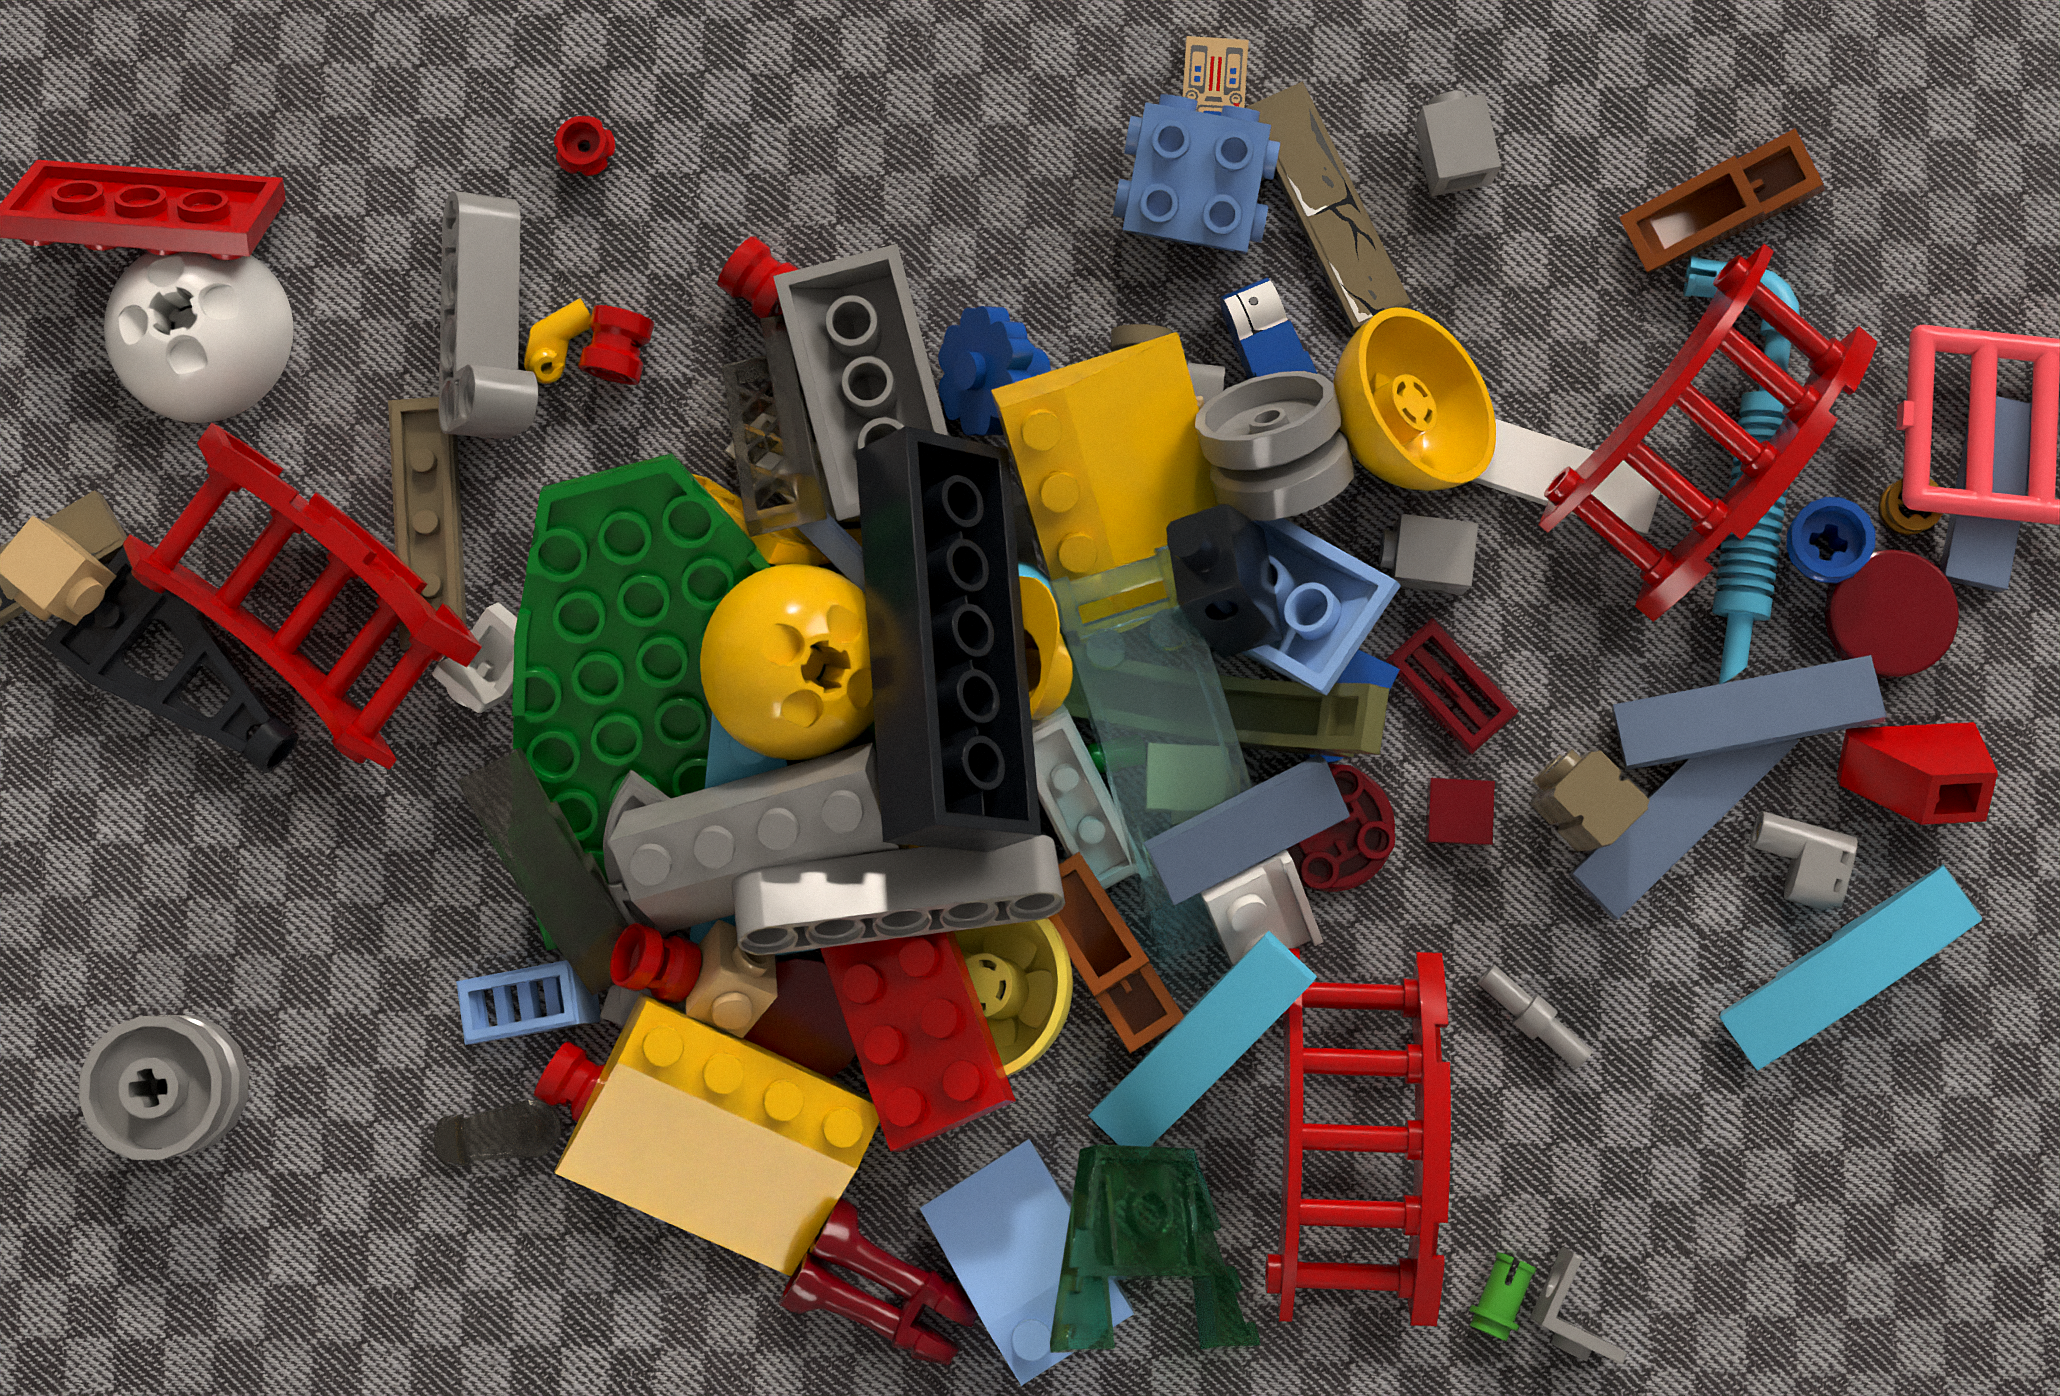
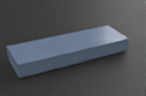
[1940,396,2032,592]
[1143,754,1350,905]

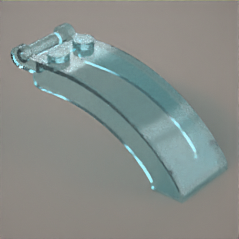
[1048,545,1270,960]

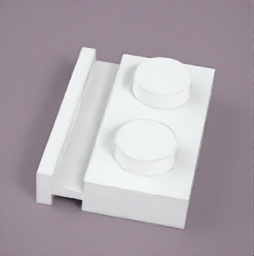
[1200,849,1323,967]

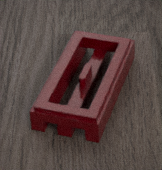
[1384,618,1519,756]

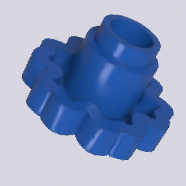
[938,306,1051,436]

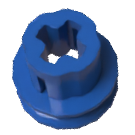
[1786,497,1875,583]

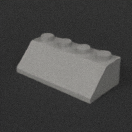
[773,244,949,523]
[609,742,909,933]

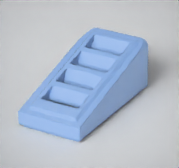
[456,959,601,1045]

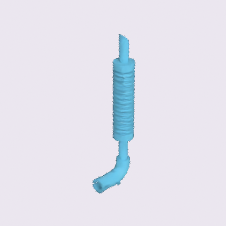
[1683,256,1800,684]

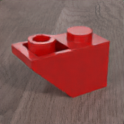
[1836,722,1998,825]

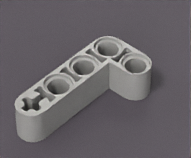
[439,191,538,439]

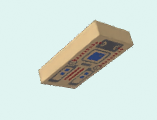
[1182,36,1249,116]

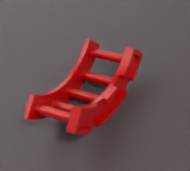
[1538,243,1878,622]
[123,423,482,770]
[1265,948,1451,1326]

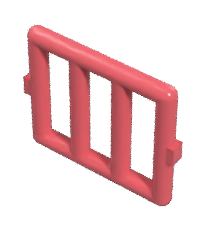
[1896,325,2060,525]

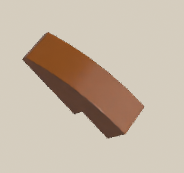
[1619,128,1825,273]
[1048,852,1184,1055]

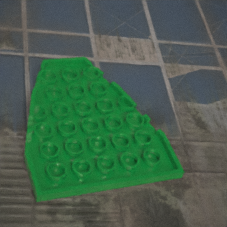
[509,453,877,950]

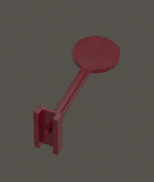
[743,956,856,1078]

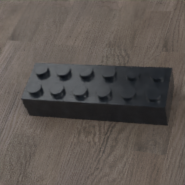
[856,426,1041,852]

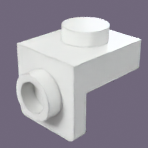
[432,602,517,713]

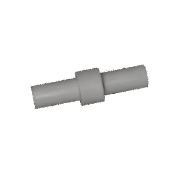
[1477,964,1593,1069]

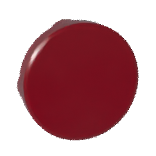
[1825,550,1959,679]
[1272,764,1395,892]

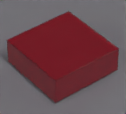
[1425,778,1495,846]

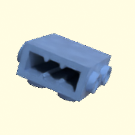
[1113,94,1280,254]

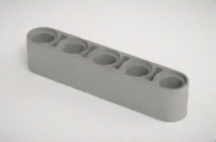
[731,835,1065,955]

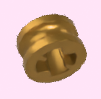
[1878,478,1943,536]

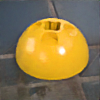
[1333,307,1496,491]
[700,564,874,760]

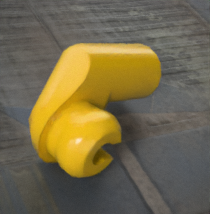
[524,298,591,384]

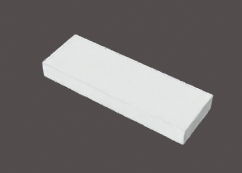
[1472,419,1660,537]
[1031,704,1146,890]

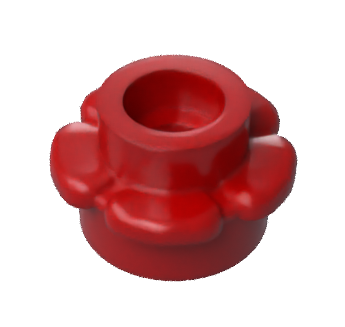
[554,116,616,176]

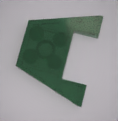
[1050,1144,1260,1353]

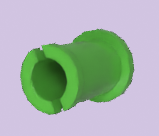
[1468,1252,1537,1342]

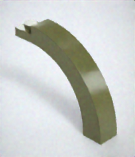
[1063,649,1389,757]

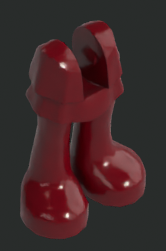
[778,1197,978,1365]

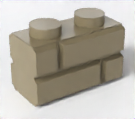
[1530,749,1650,852]

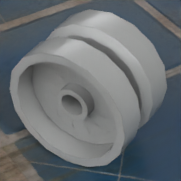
[1195,371,1354,521]
[78,1015,249,1160]

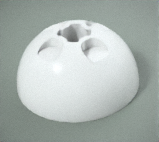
[104,252,293,423]

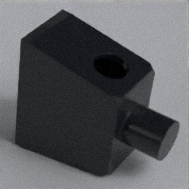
[1166,504,1283,658]

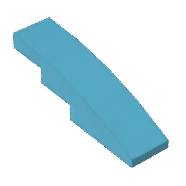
[1719,864,1982,1071]
[1088,931,1317,1161]

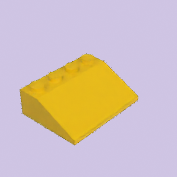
[991,332,1217,649]
[554,992,880,1276]

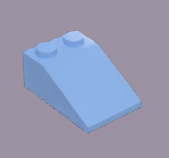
[1176,518,1401,696]
[920,1139,1134,1386]

